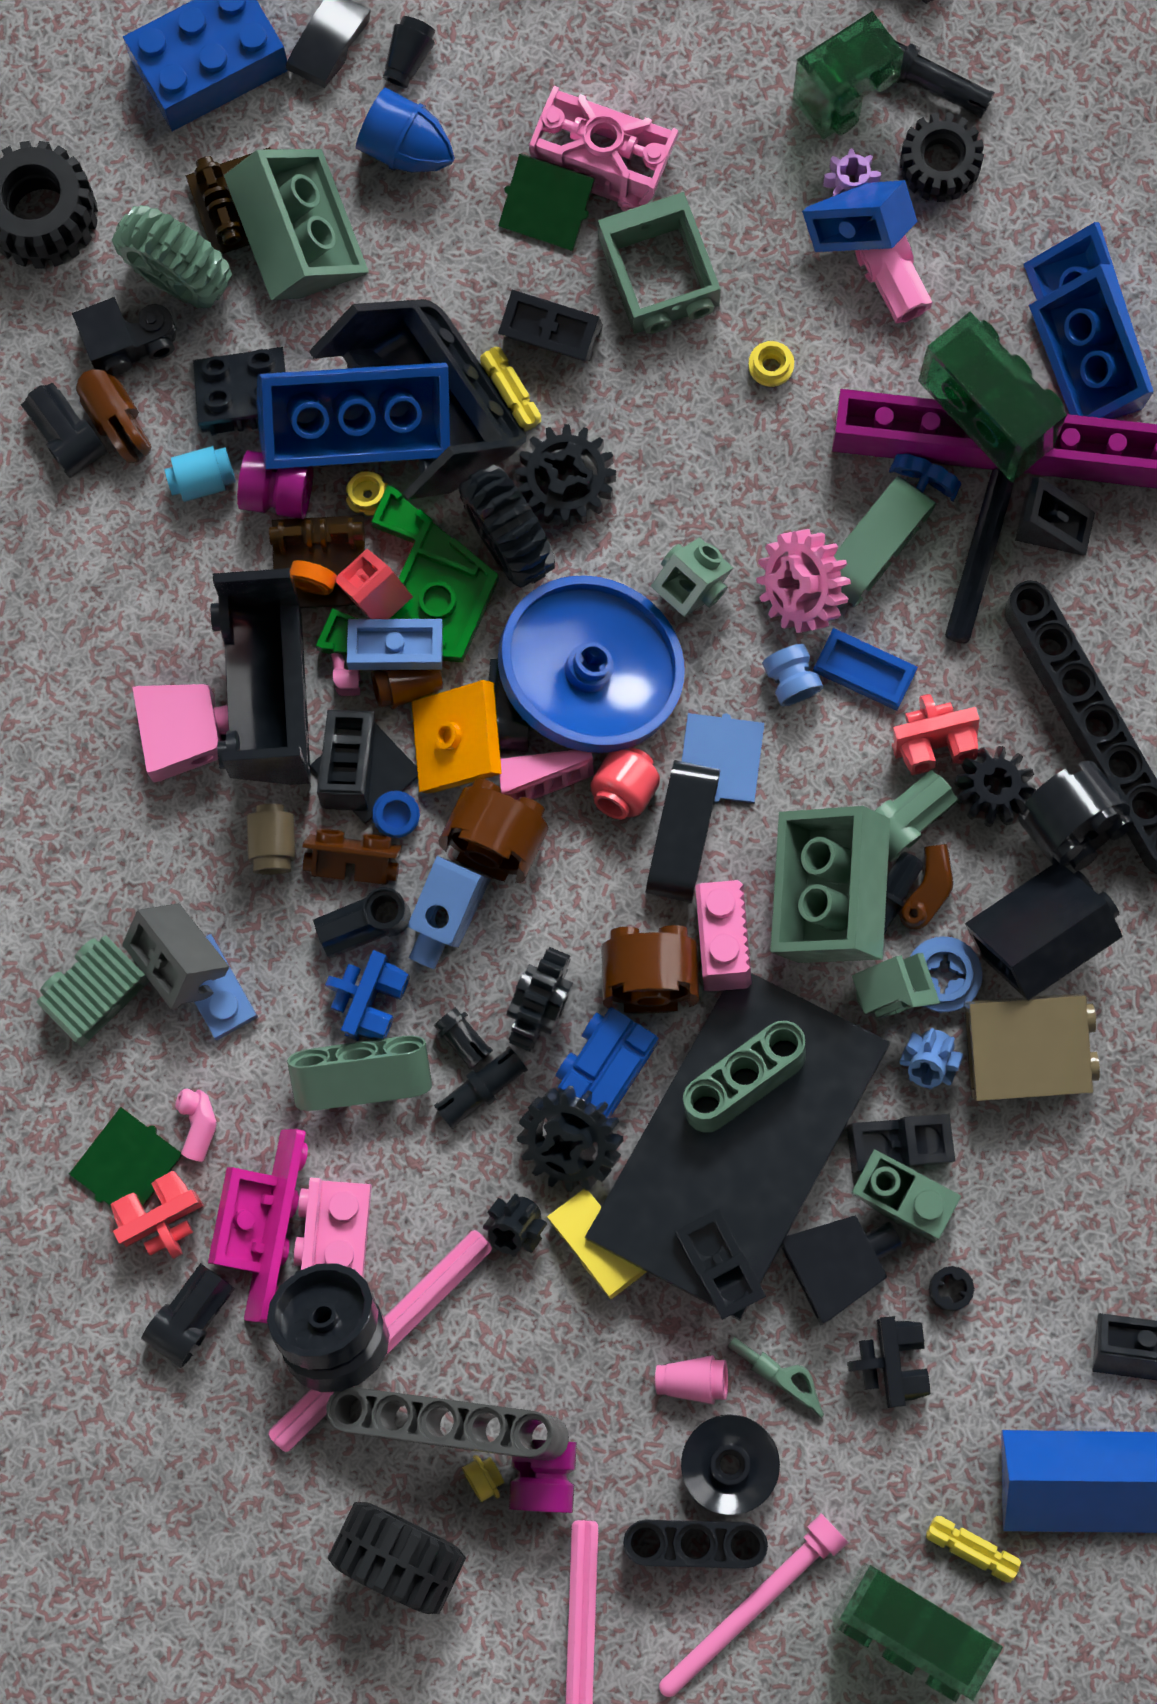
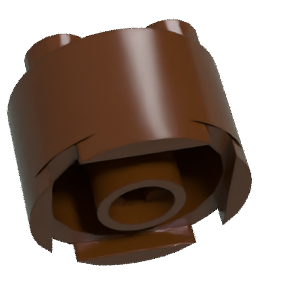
[438,778,549,883]
[601,925,699,1014]

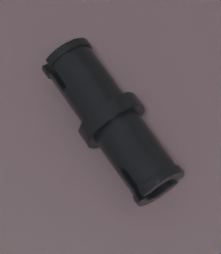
[434,1046,528,1129]

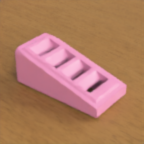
[499,750,594,800]

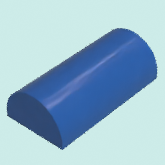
[257,363,450,469]

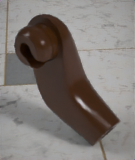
[899,844,954,930]

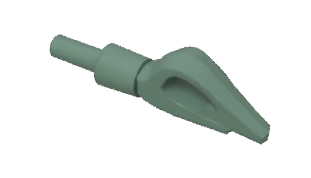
[727,1337,824,1419]

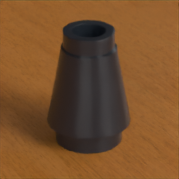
[383,16,435,88]

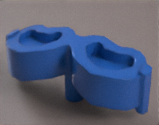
[889,454,962,502]

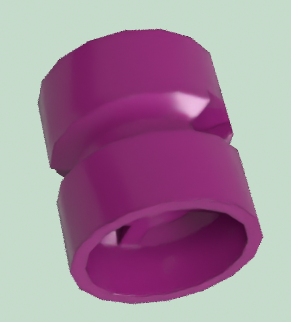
[237,450,314,519]
[509,1440,577,1513]

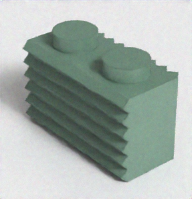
[36,935,150,1048]

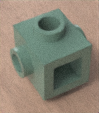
[650,537,733,617]

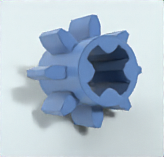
[899,1028,964,1089]

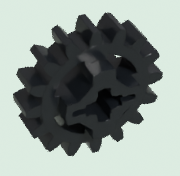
[516,424,616,527]
[506,947,573,1052]
[517,1086,624,1192]

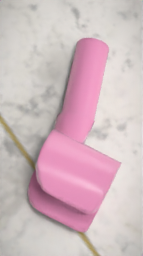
[330,653,360,696]

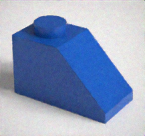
[802,180,918,252]

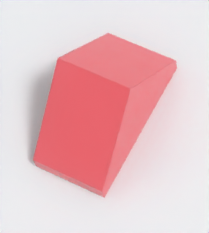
[335,549,413,619]

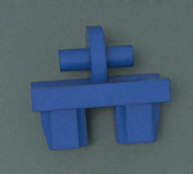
[325,950,410,1041]

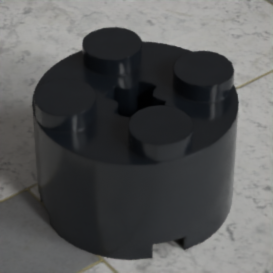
[1018,761,1134,871]

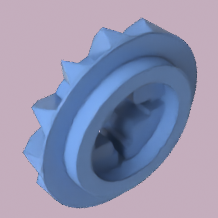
[910,936,982,1013]

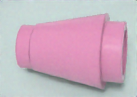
[655,1355,728,1405]

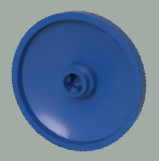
[498,575,685,753]

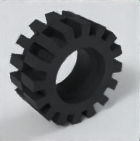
[900,112,984,202]

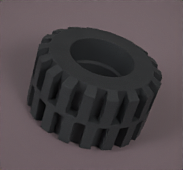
[0,141,98,269]
[327,1502,466,1614]

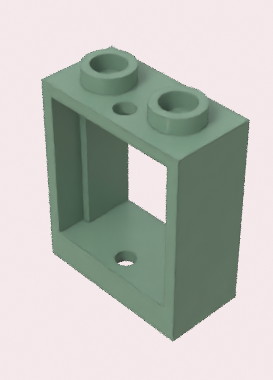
[598,192,721,334]

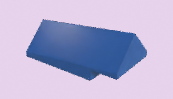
[1023,222,1154,419]
[1001,1430,1157,1533]

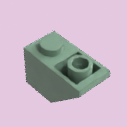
[851,1149,961,1243]

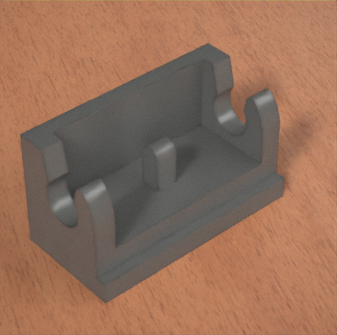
[122,903,229,1009]

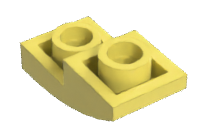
[547,1189,646,1300]

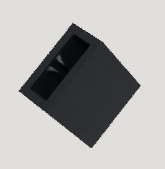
[965,864,1123,1001]

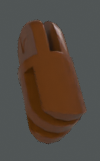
[76,369,152,463]

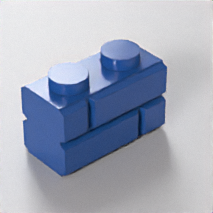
[555,1007,659,1118]

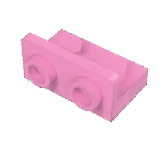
[294,1178,372,1277]

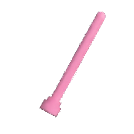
[659,1513,849,1697]

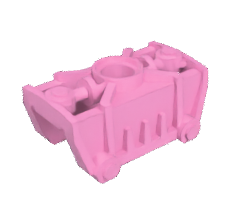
[529,86,678,211]

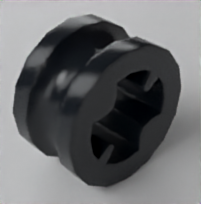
[929,1266,975,1311]

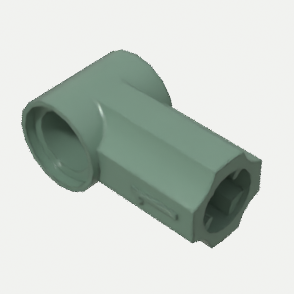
[875,770,958,863]

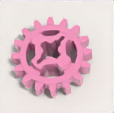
[756,529,851,633]

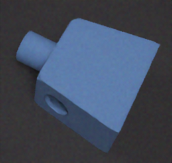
[408,856,491,969]

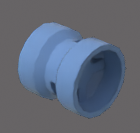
[762,644,823,707]

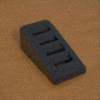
[317,710,375,811]

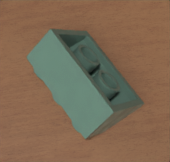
[224,149,369,300]

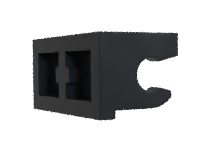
[498,289,603,362]

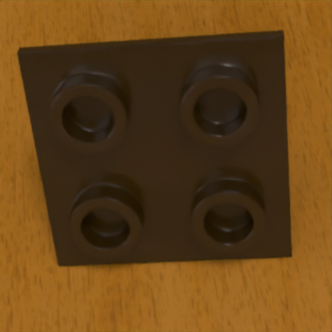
[185,147,271,254]
[269,515,365,608]

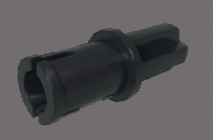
[884,852,923,935]

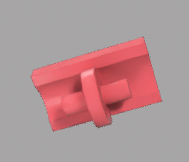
[892,694,980,775]
[111,1171,203,1259]

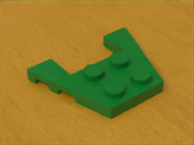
[316,485,499,662]

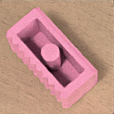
[695,880,752,991]

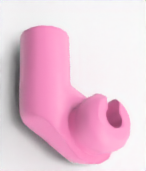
[175,1089,217,1162]

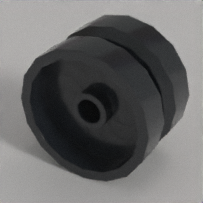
[267,1263,390,1392]

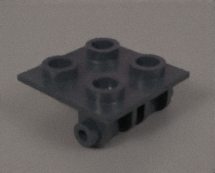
[193,347,286,436]

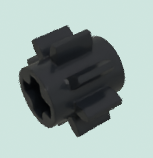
[483,1194,547,1257]

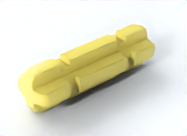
[480,347,541,432]
[926,1516,1021,1583]

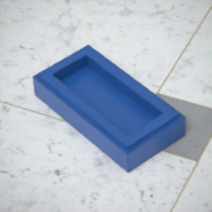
[813,628,918,711]

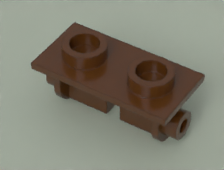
[302,829,402,885]

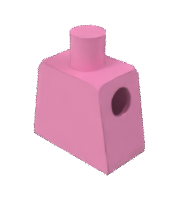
[132,684,229,782]

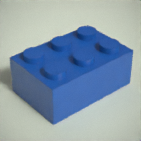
[123,0,288,132]

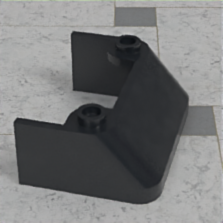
[309,299,527,500]
[210,568,311,785]

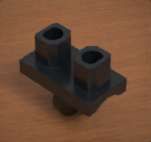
[847,1316,931,1408]

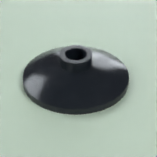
[681,1414,780,1515]

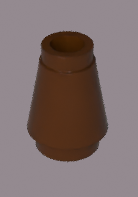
[371,670,443,710]

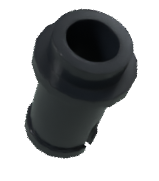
[434,1007,493,1070]

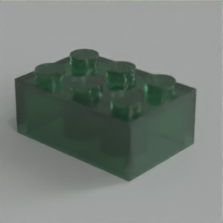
[918,311,1067,482]
[833,1562,1003,1703]

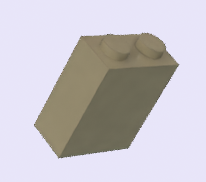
[964,993,1100,1101]

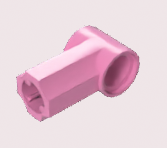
[855,235,932,324]

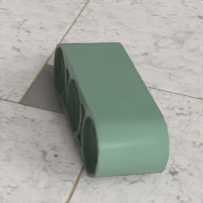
[834,476,936,607]
[683,1021,806,1132]
[287,1035,432,1111]

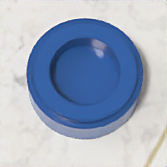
[372,791,420,838]

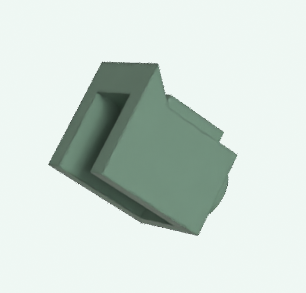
[852,953,940,1018]

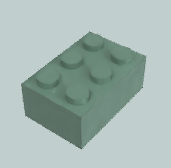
[770,806,890,963]

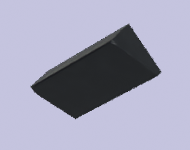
[1092,1313,1157,1381]

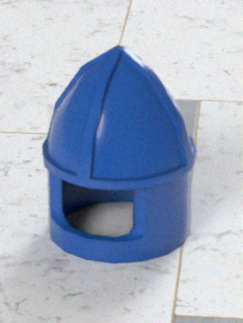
[356,87,455,173]

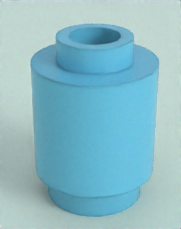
[165,446,236,502]

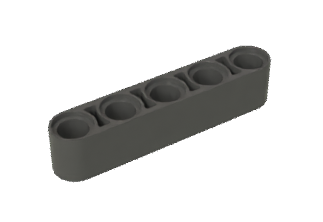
[326,1387,569,1461]

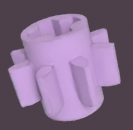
[823,149,881,197]

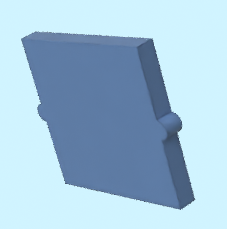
[682,713,764,803]

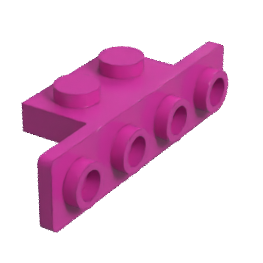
[208,1129,308,1323]

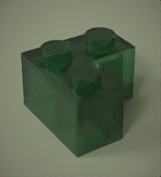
[793,11,904,139]

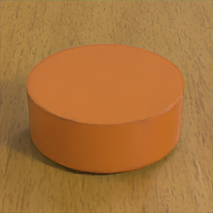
[290,560,337,595]

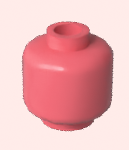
[590,748,660,820]

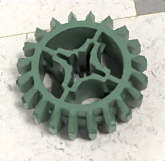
[112,205,232,308]

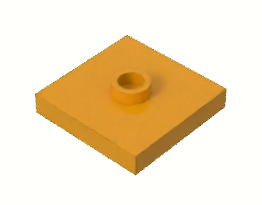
[412,680,502,794]

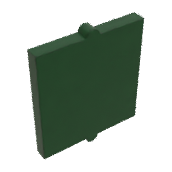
[498,153,596,251]
[69,1107,183,1206]

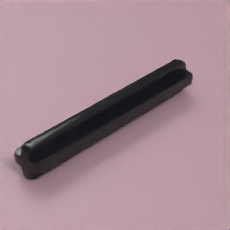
[945,468,1016,644]

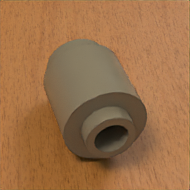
[247,803,295,875]

